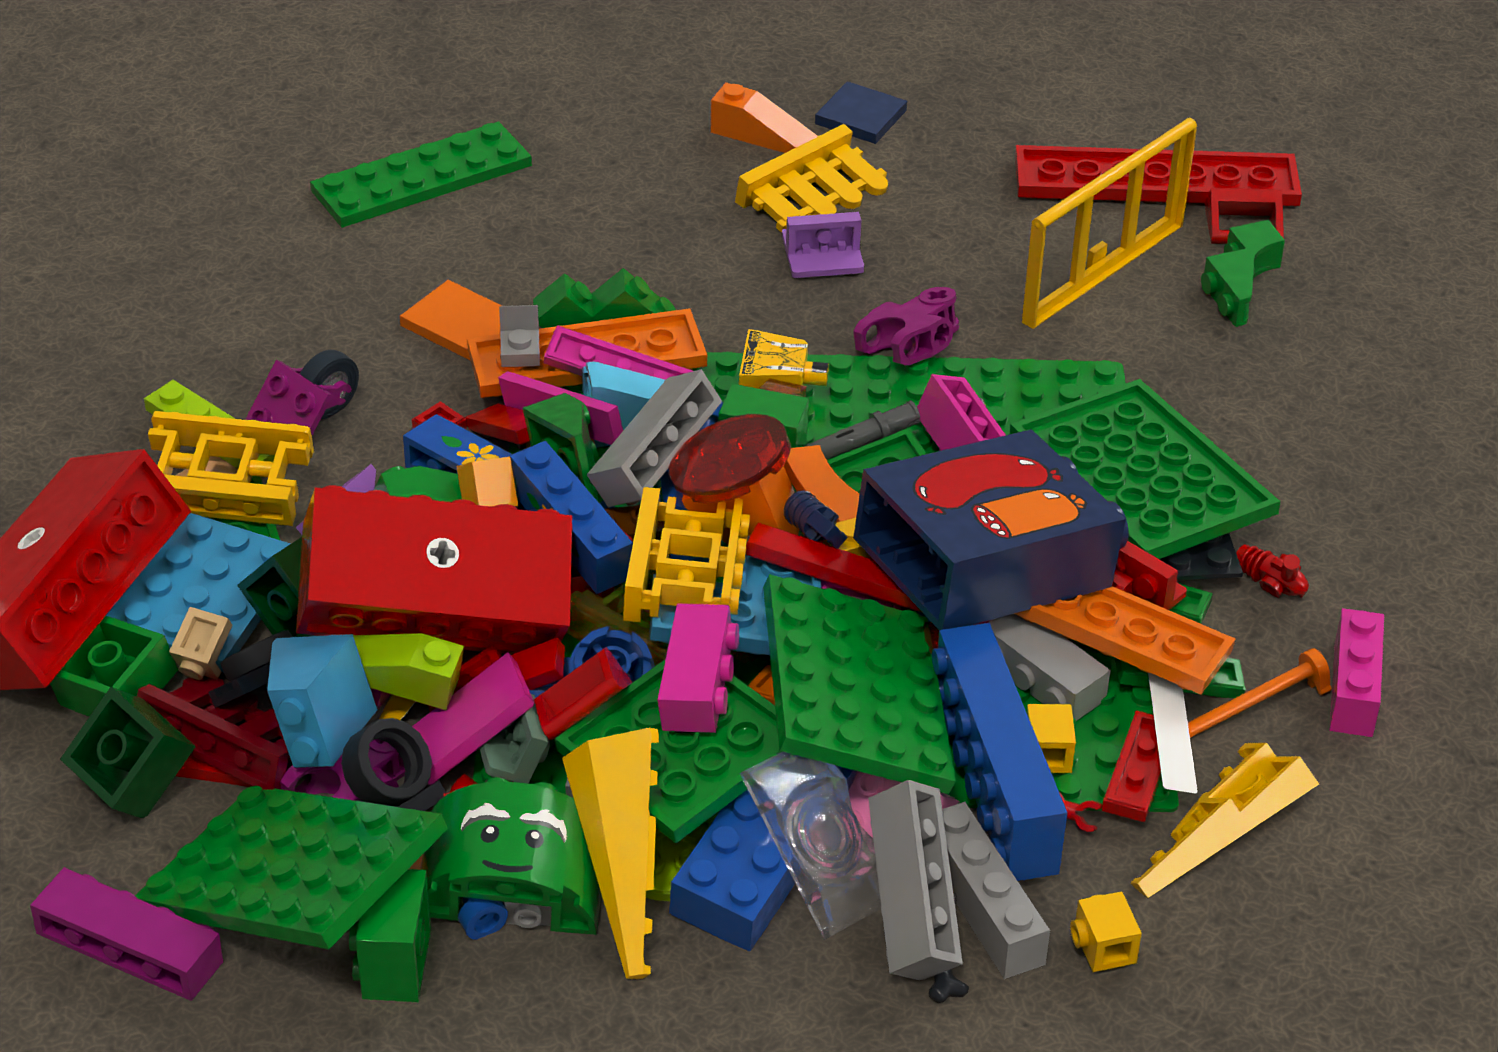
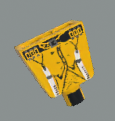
[739,329,829,397]

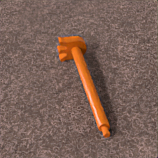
[1188,648,1332,738]

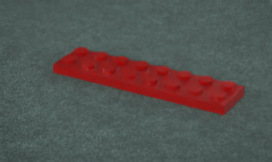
[1015,145,1302,206]

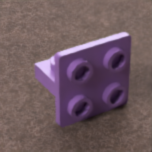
[782,212,864,278]

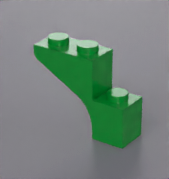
[1201,220,1285,327]
[533,268,676,328]

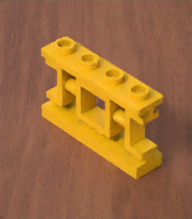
[148,411,314,526]
[623,487,750,622]

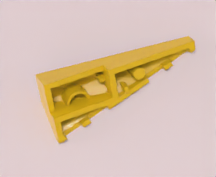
[562,728,659,979]
[1131,743,1319,898]

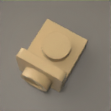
[169,607,233,680]

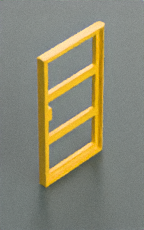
[1022,118,1197,329]

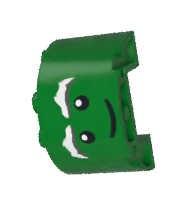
[420,777,602,935]

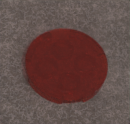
[669,414,791,503]

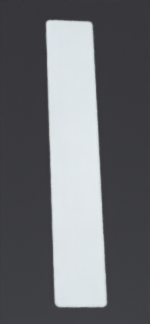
[1148,673,1197,793]

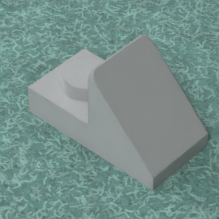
[499,305,540,367]

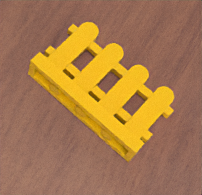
[735,124,888,233]

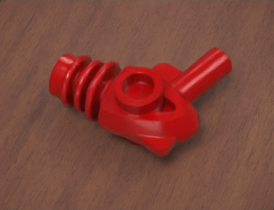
[1236,544,1309,598]

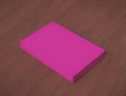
[412,652,535,785]

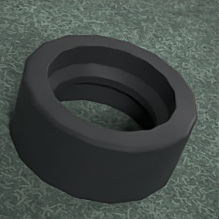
[341,718,432,807]

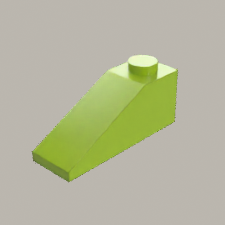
[353,633,464,710]

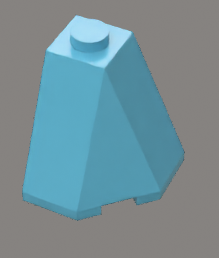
[582,361,665,448]

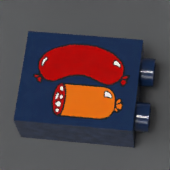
[853,429,1129,630]

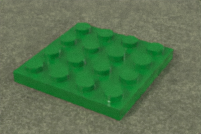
[555,659,794,843]

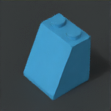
[267,634,377,768]

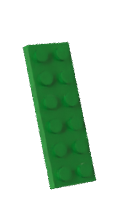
[310,121,532,228]

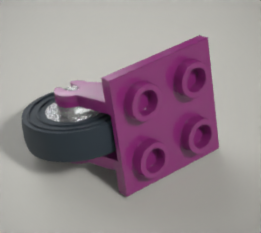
[245,350,359,435]

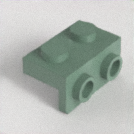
[480,694,550,784]

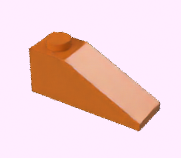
[711,82,818,153]

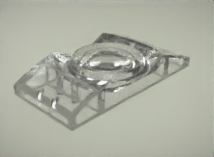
[740,752,881,940]

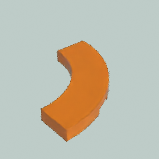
[779,445,860,523]

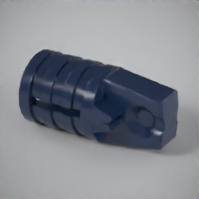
[784,490,848,549]

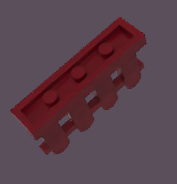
[137,676,293,790]

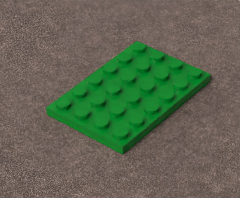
[1010,379,1280,559]
[763,574,956,795]
[135,786,448,949]

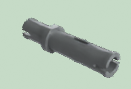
[805,400,920,460]

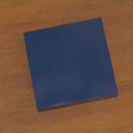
[815,81,907,144]

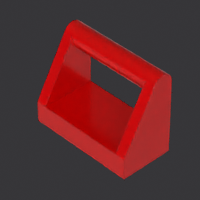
[1205,188,1284,244]
[534,647,633,741]

